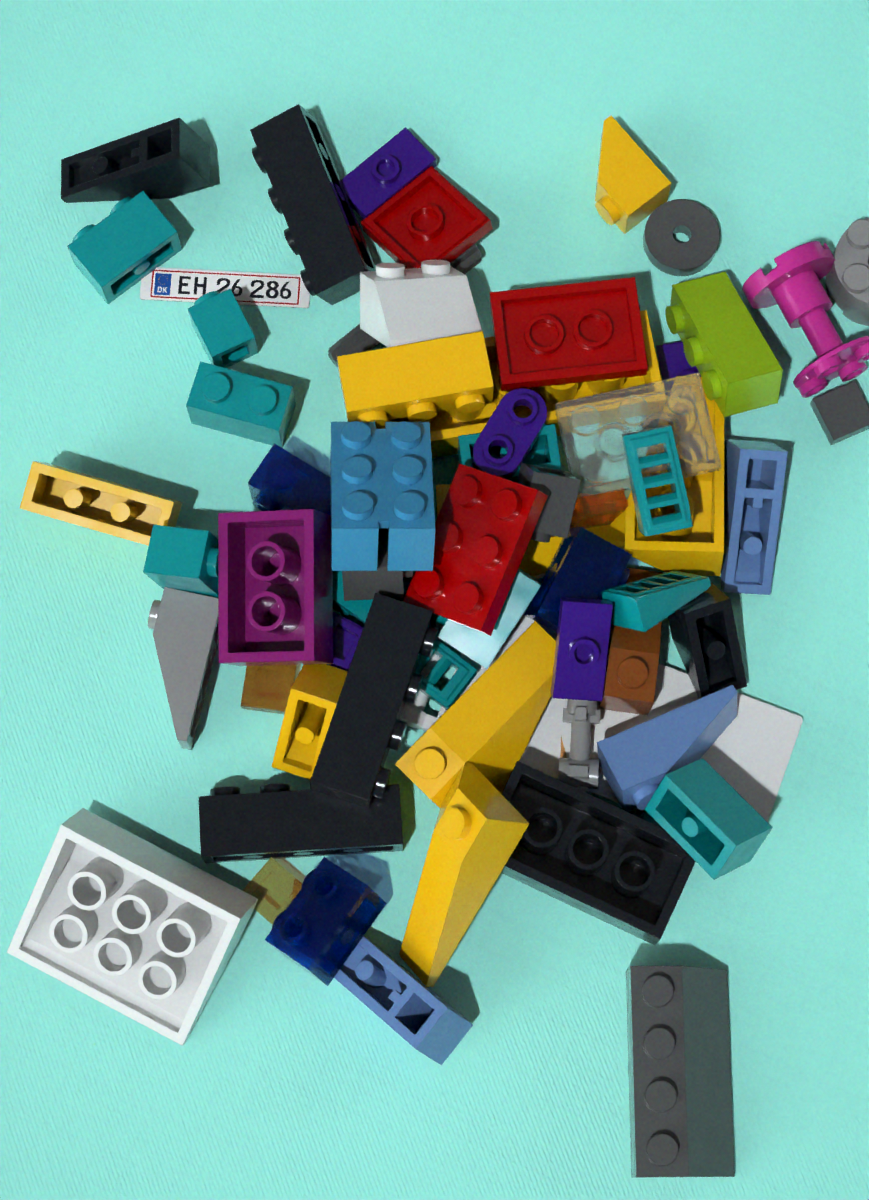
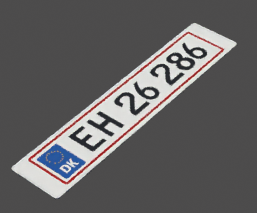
[140,267,310,308]

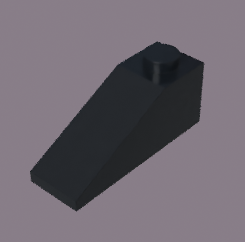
[61,118,210,203]

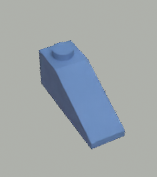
[721,439,788,595]
[597,685,737,812]
[317,923,473,1065]

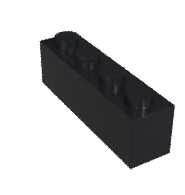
[250,104,376,305]
[310,593,439,809]
[199,781,403,863]

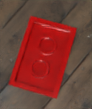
[489,277,648,391]
[403,463,548,636]

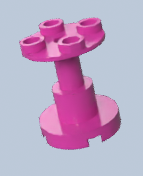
[742,241,869,398]

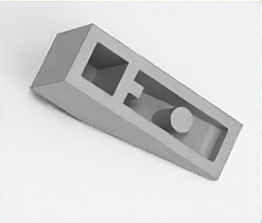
[148,587,219,750]

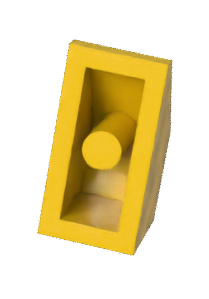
[595,115,671,234]
[272,664,348,780]

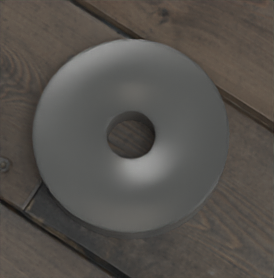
[643,199,720,276]

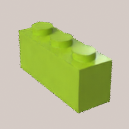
[665,272,783,417]

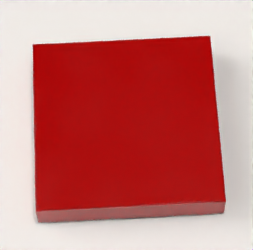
[360,166,493,269]

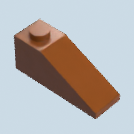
[599,566,663,715]

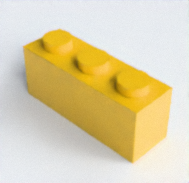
[337,331,494,429]
[20,461,183,546]

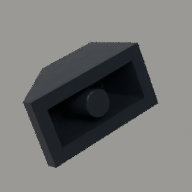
[668,583,747,699]

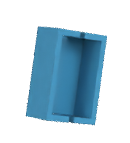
[330,421,435,571]

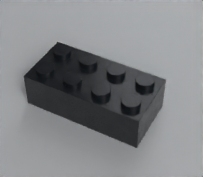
[501,761,696,945]

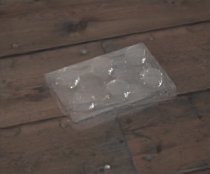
[554,373,722,501]

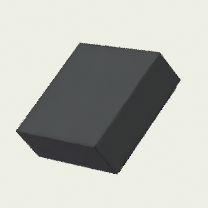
[810,381,869,445]

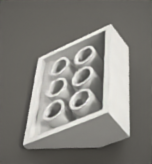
[7,808,258,1046]

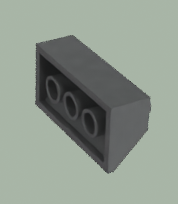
[626,966,735,1178]

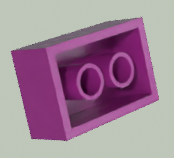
[218,509,333,666]

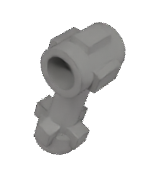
[558,699,601,793]

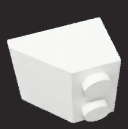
[360,260,482,348]

